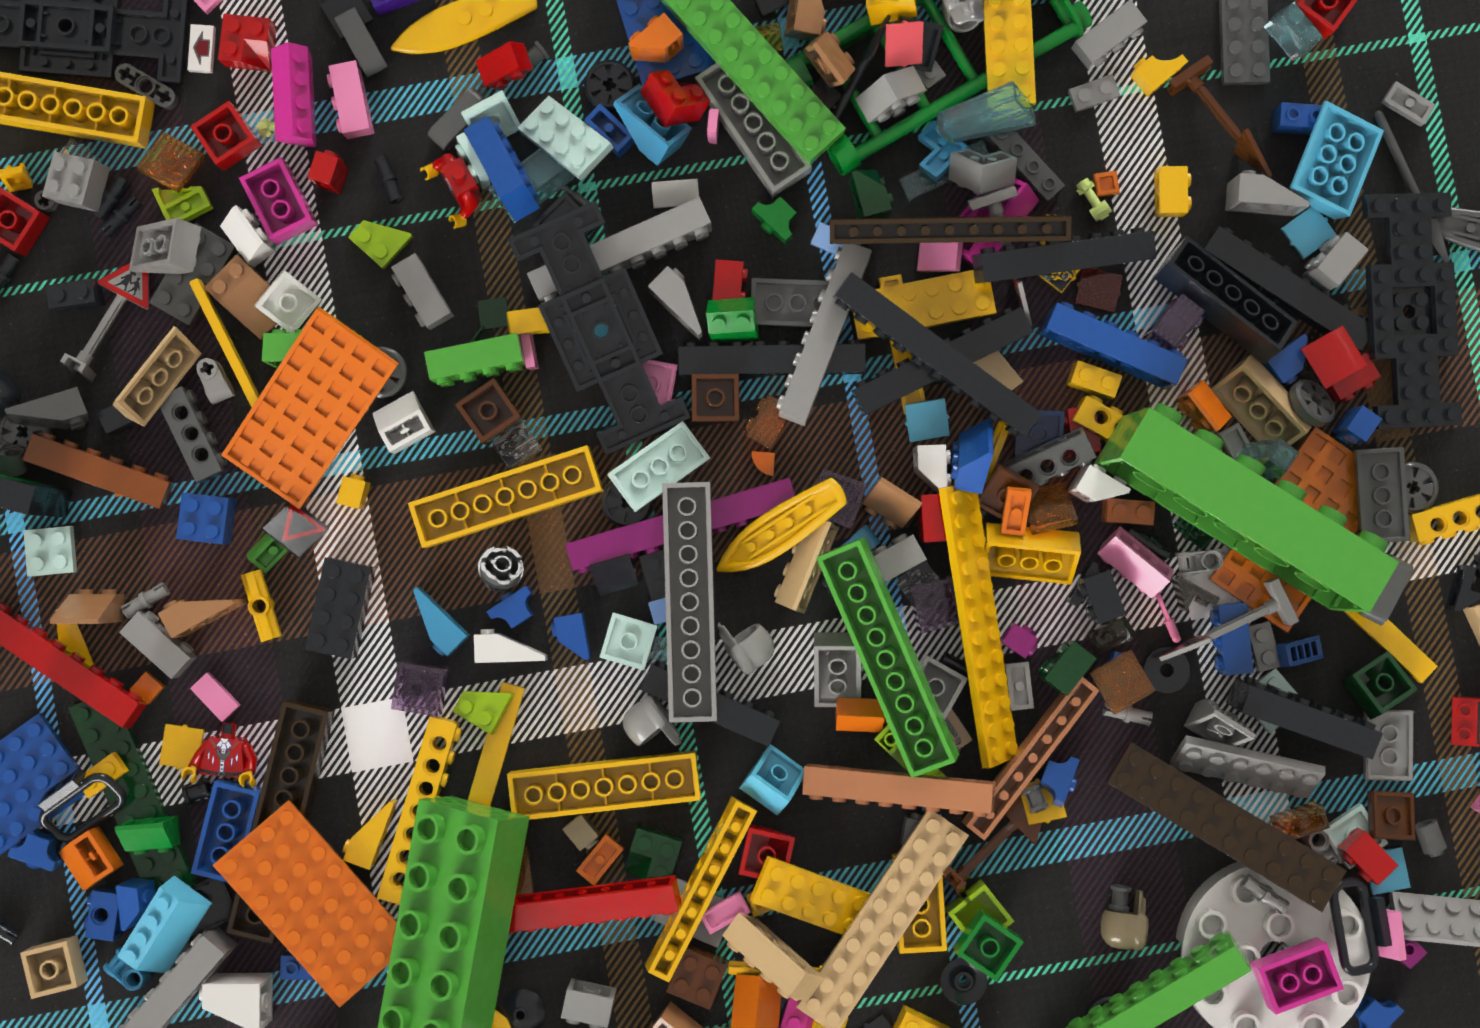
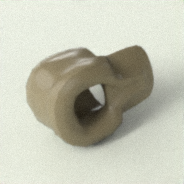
[1100,890,1149,951]

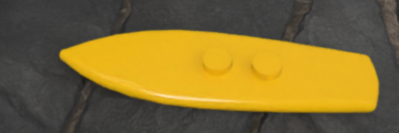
[390,0,537,54]
[716,478,847,572]

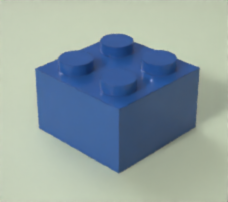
[176,492,237,545]

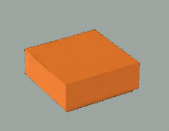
[1092,171,1120,198]
[130,671,166,704]

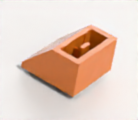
[628,13,684,63]
[1176,380,1232,433]
[58,826,124,892]

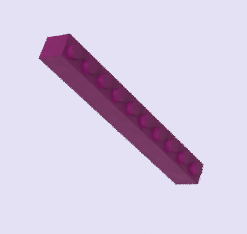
[565,478,795,574]

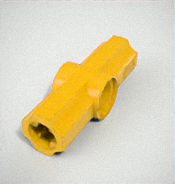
[241,569,282,642]

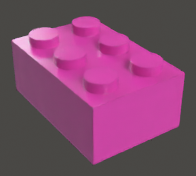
[239,157,319,245]
[1250,937,1344,1015]

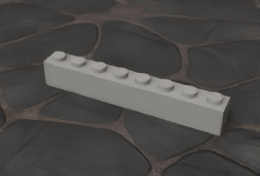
[776,244,872,426]

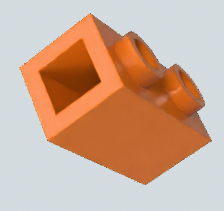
[835,697,887,732]

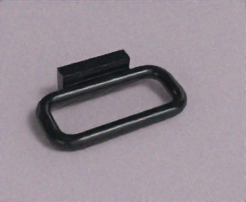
[38,767,127,843]
[1329,877,1392,976]

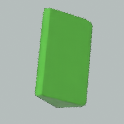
[247,533,288,574]

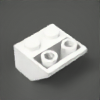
[220,205,276,267]
[372,391,436,454]
[913,444,952,494]
[1067,464,1131,503]

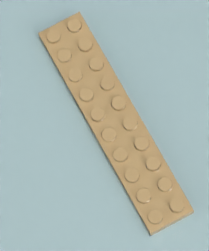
[796,811,969,1028]

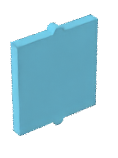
[1281,207,1336,259]
[904,398,950,442]
[1369,847,1411,895]

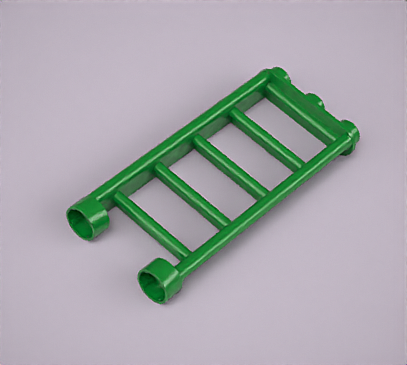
[785,0,1092,176]

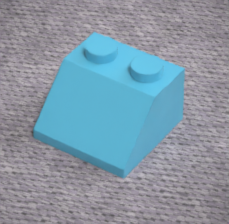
[739,744,804,815]

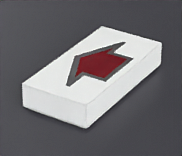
[187,24,216,74]

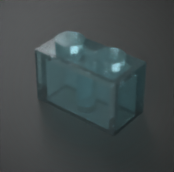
[1264,2,1323,61]

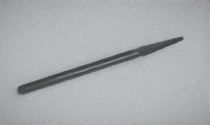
[1374,111,1449,263]

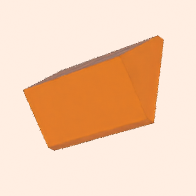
[731,975,781,1028]

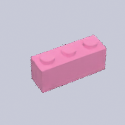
[327,60,374,139]
[1098,526,1174,598]

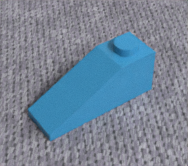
[413,587,470,656]

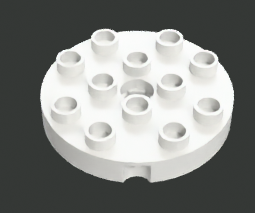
[1176,862,1370,1028]

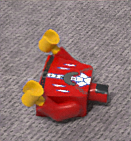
[420,153,482,229]
[181,723,258,788]

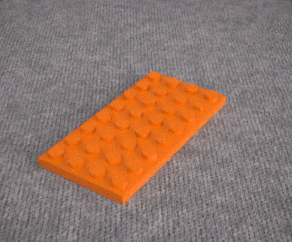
[221,307,399,509]
[1208,427,1359,633]
[213,800,397,1008]

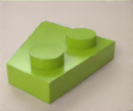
[152,186,214,222]
[348,220,413,269]
[452,691,514,734]

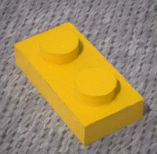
[83,752,129,799]

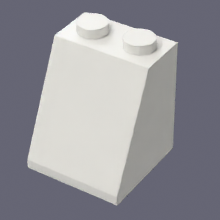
[199,973,273,1028]

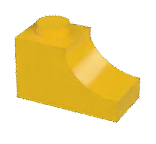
[1130,54,1188,97]

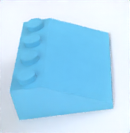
[1290,101,1384,220]

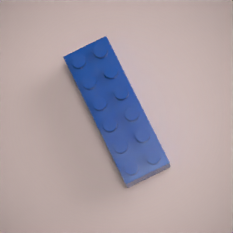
[1038,302,1188,390]

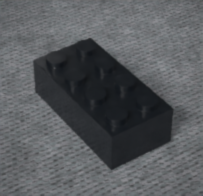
[305,557,377,659]

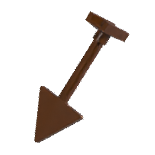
[1166,55,1273,178]
[943,796,1042,898]

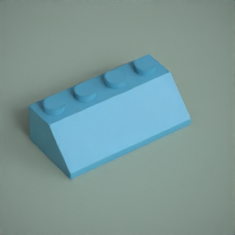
[117,875,212,973]

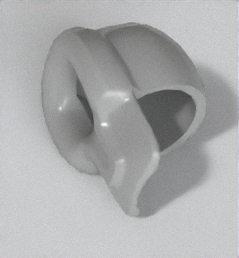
[941,0,985,33]
[717,622,774,675]
[623,695,682,746]

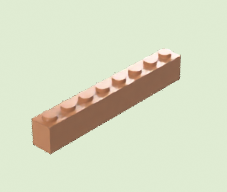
[961,677,1100,841]
[802,764,996,817]

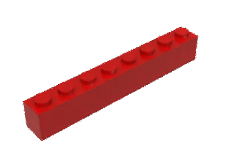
[0,601,147,728]
[509,875,681,935]

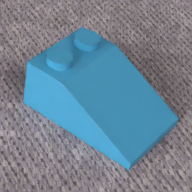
[613,84,692,166]

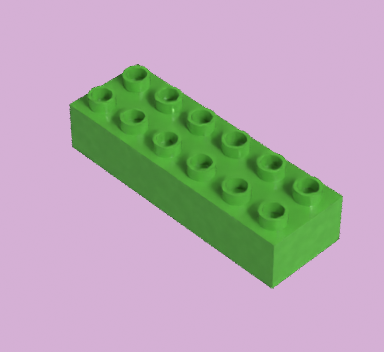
[1094,403,1399,612]
[378,796,529,1028]

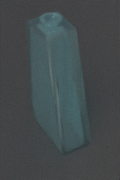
[936,81,1036,144]
[1235,439,1299,484]

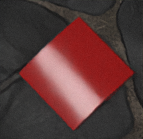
[1300,326,1368,389]

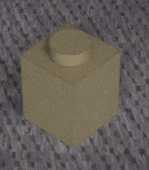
[562,813,600,851]

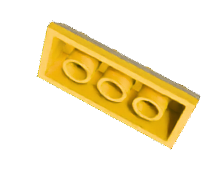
[984,523,1081,585]

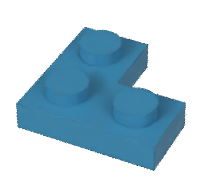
[918,120,968,182]

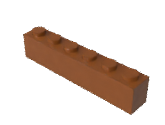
[23,431,174,509]

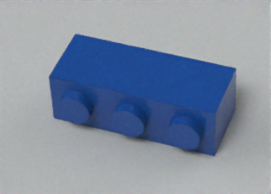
[1210,602,1254,676]

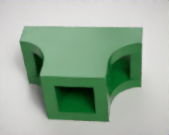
[752,197,797,244]

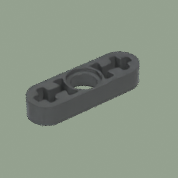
[115,63,179,110]

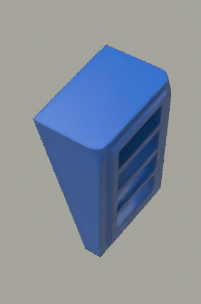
[1276,635,1324,667]

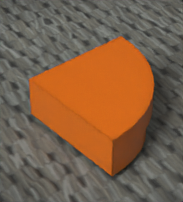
[752,451,775,476]

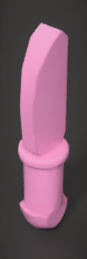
[1155,592,1181,643]

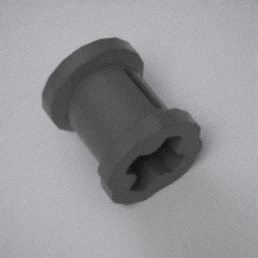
[527,41,550,72]
[1021,784,1050,814]
[1108,884,1132,912]

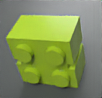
[945,879,1014,932]

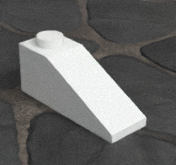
[474,629,548,663]

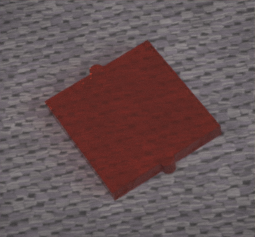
[1074,268,1123,313]

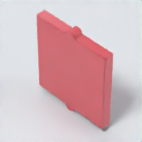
[885,20,924,68]

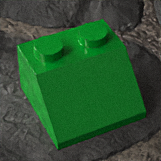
[706,297,760,343]
[115,816,180,855]

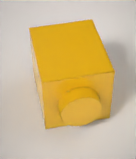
[336,473,371,510]

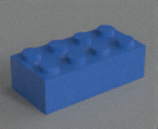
[464,116,540,222]
[191,778,262,882]

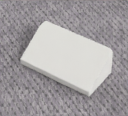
[651,179,699,209]

